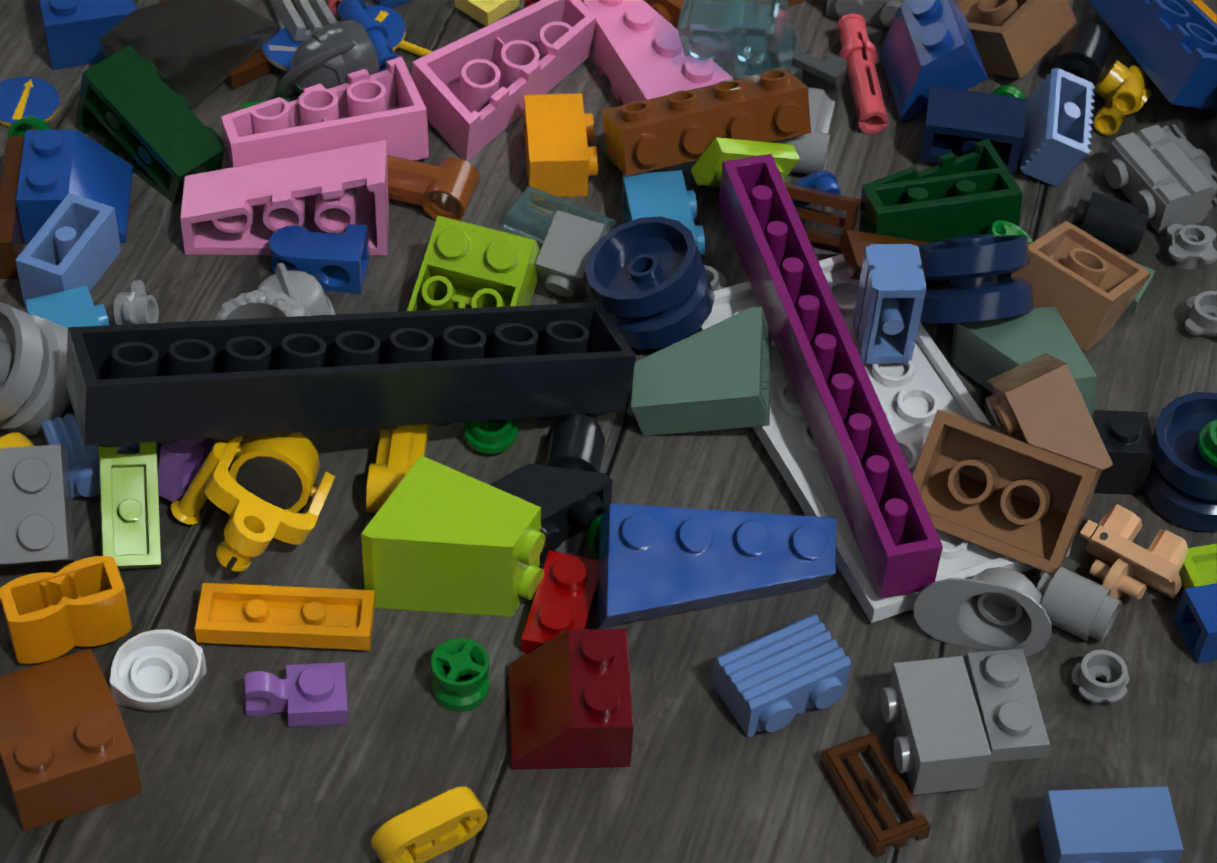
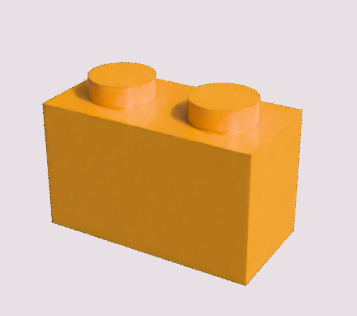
[523,93,598,198]

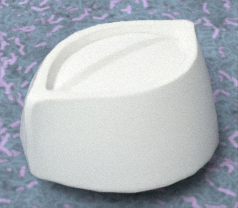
[109,629,207,711]

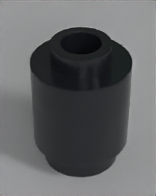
[1053,22,1110,85]
[1071,192,1149,253]
[545,414,605,473]

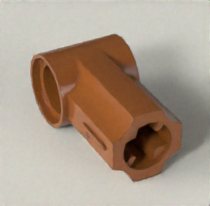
[387,155,480,221]

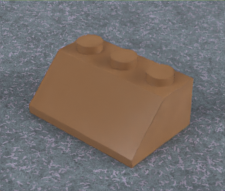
[912,409,1102,575]

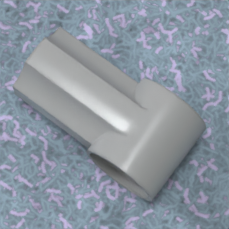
[779,88,835,175]

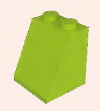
[361,455,545,617]

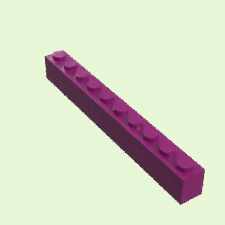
[718,154,943,599]

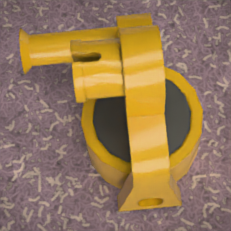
[171,432,336,572]

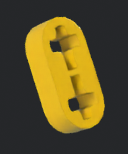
[371,786,488,863]

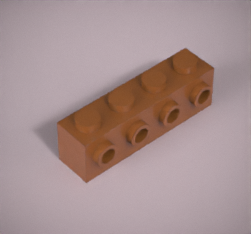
[602,68,811,177]

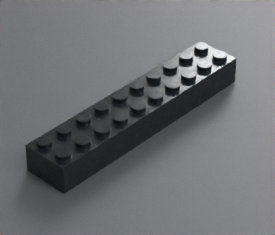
[66,302,636,448]

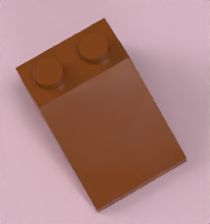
[0,648,142,832]

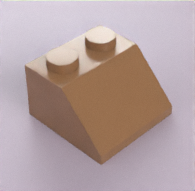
[956,0,1077,79]
[1010,220,1152,351]
[985,353,1113,470]

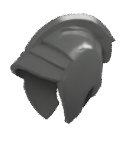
[274,20,379,98]

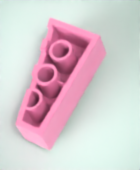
[412,0,597,162]
[581,0,733,104]
[221,56,429,168]
[180,140,389,255]

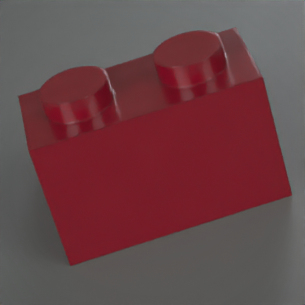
[509,629,634,770]

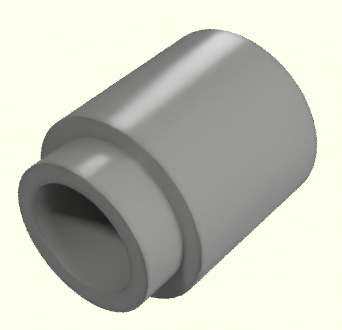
[1036,566,1122,642]

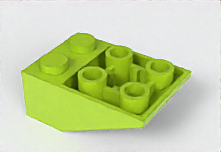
[407,216,540,311]

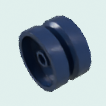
[585,216,715,350]
[918,234,1034,323]
[1143,392,1217,532]

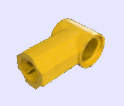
[366,424,428,513]

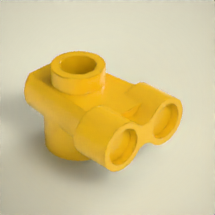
[1093,60,1152,135]

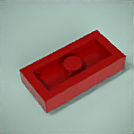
[521,550,599,654]

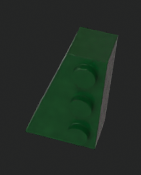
[75,45,226,204]
[859,139,1023,242]

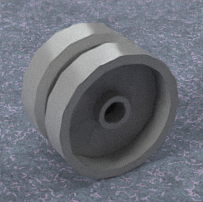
[0,302,70,435]

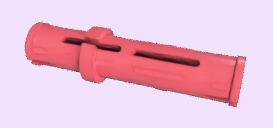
[836,14,889,134]

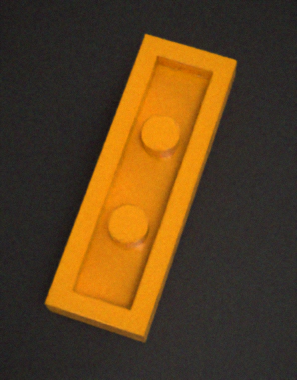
[195,583,376,650]

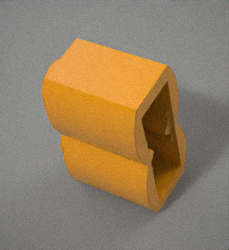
[0,556,132,664]

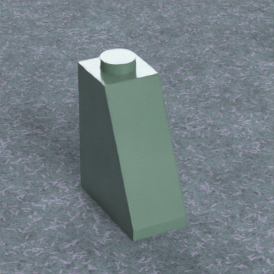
[627,306,772,436]
[951,306,1097,417]

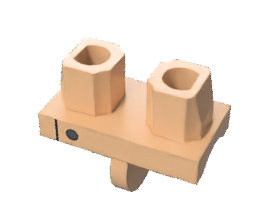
[1080,504,1188,600]

